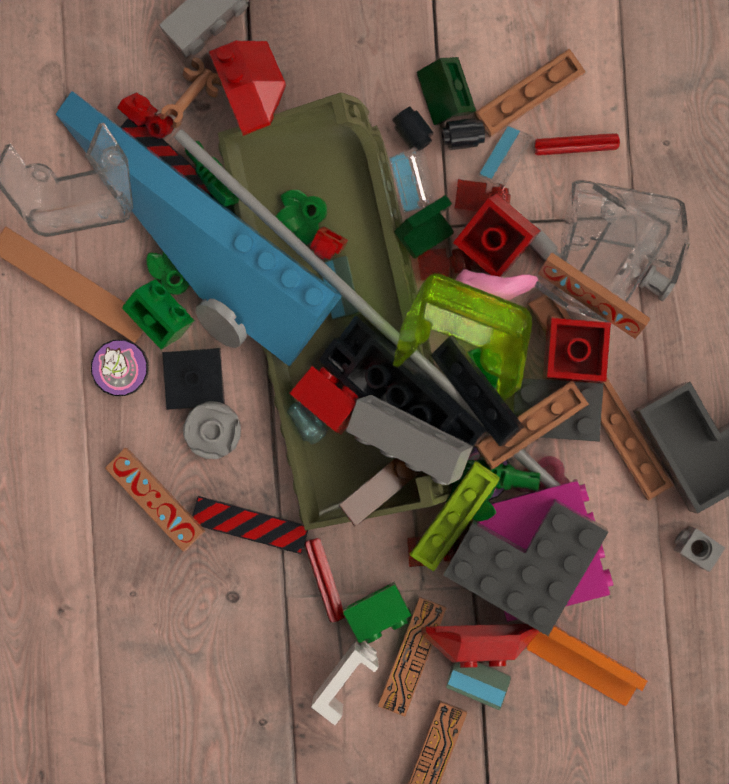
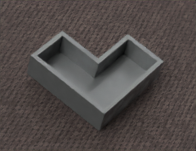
[633,382,729,514]
[443,499,608,636]

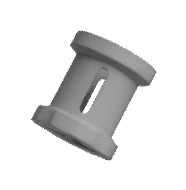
[638,264,677,301]

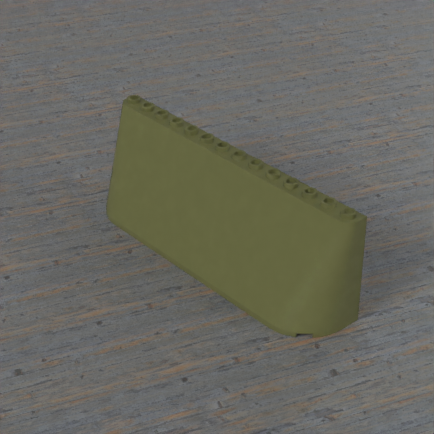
[218,92,452,531]

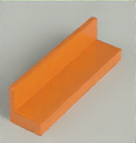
[526,625,648,706]

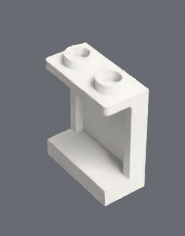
[311,641,379,725]

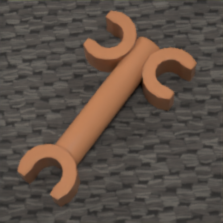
[160,57,223,129]

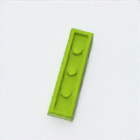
[410,461,500,572]

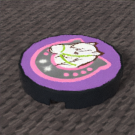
[91,339,149,396]

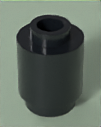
[392,106,434,151]
[441,118,485,151]

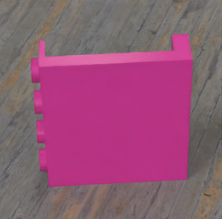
[479,479,614,622]

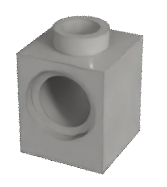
[674,526,725,572]

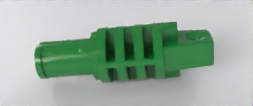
[185,141,239,207]
[466,460,541,491]

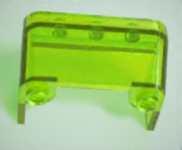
[393,274,532,401]

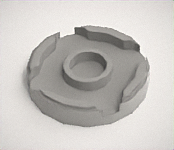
[195,299,247,348]
[183,401,241,459]

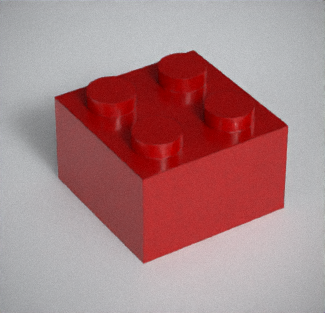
[453,194,541,277]
[543,318,611,383]
[289,366,359,435]

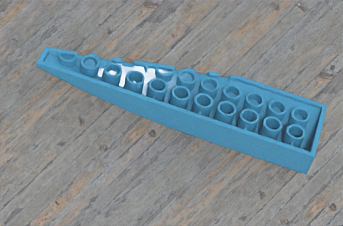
[56,91,342,366]

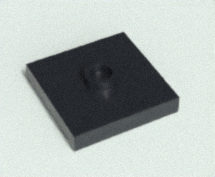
[162,348,225,410]

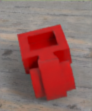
[117,92,174,139]
[309,226,349,260]

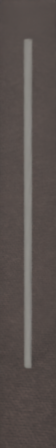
[174,129,561,488]

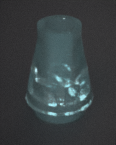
[287,401,328,444]

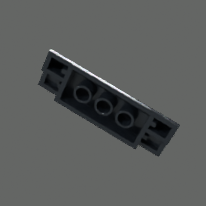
[319,314,487,455]

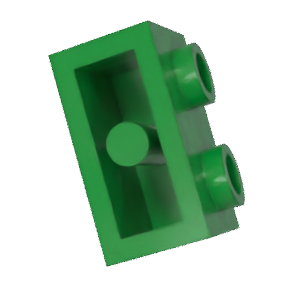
[122,279,195,350]
[343,581,411,644]

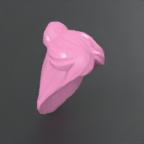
[453,269,539,326]

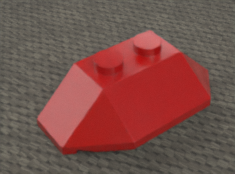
[209,40,286,136]
[421,624,540,668]

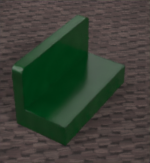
[417,57,476,125]
[394,195,454,259]

